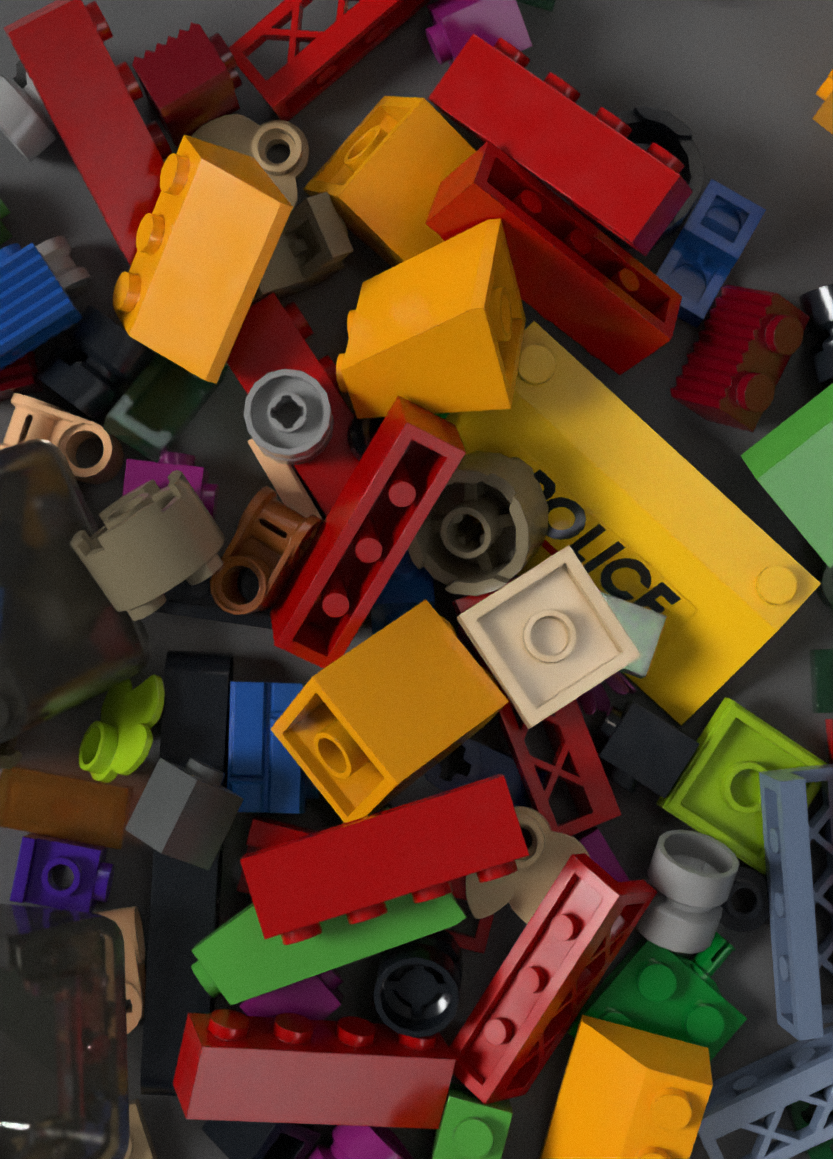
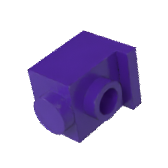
[9,832,115,914]

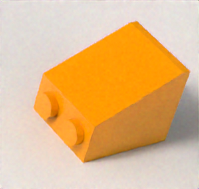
[303,96,476,267]
[336,218,526,419]
[271,599,509,823]

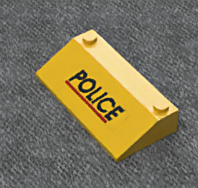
[445,321,821,726]

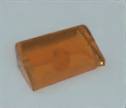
[0,764,134,850]

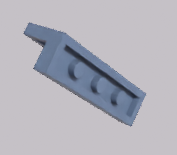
[759,764,833,1041]
[698,1025,833,1159]

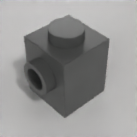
[125,757,244,870]

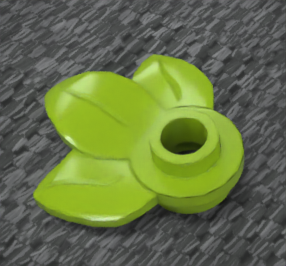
[79,671,165,783]

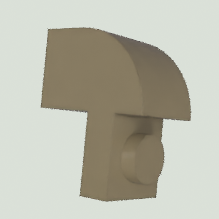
[250,192,354,307]

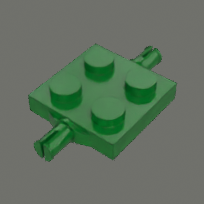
[567,932,747,1061]

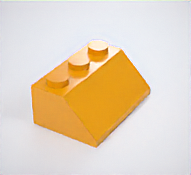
[113,135,293,384]
[539,1015,713,1159]

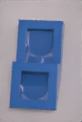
[656,179,766,328]

